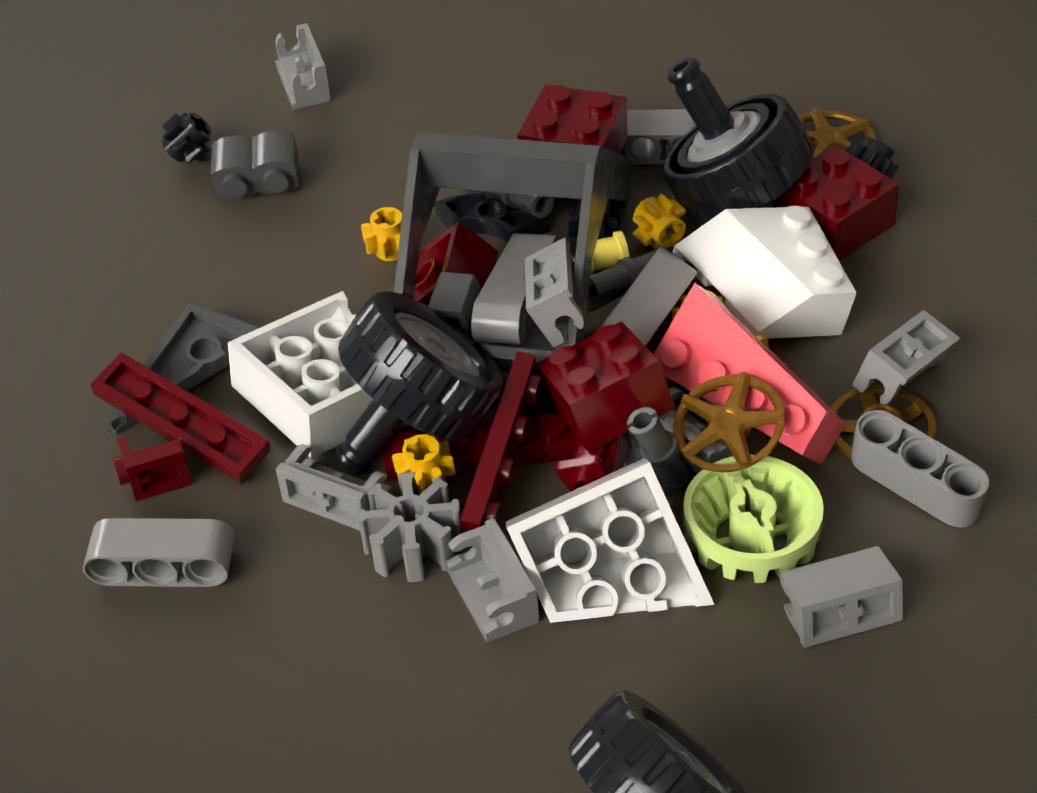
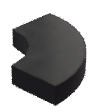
[434,194,549,243]

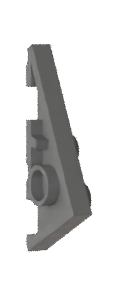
[103,302,261,434]

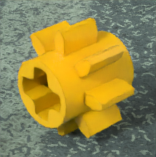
[632,194,686,250]
[361,207,402,261]
[392,434,456,495]

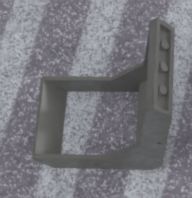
[394,132,630,403]

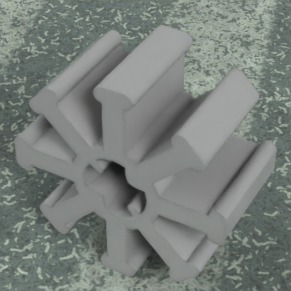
[358,472,462,582]

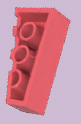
[653,283,846,465]

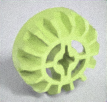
[683,455,824,583]

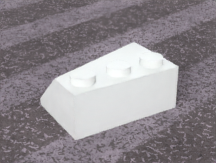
[672,206,856,339]
[228,291,373,459]
[506,458,715,623]

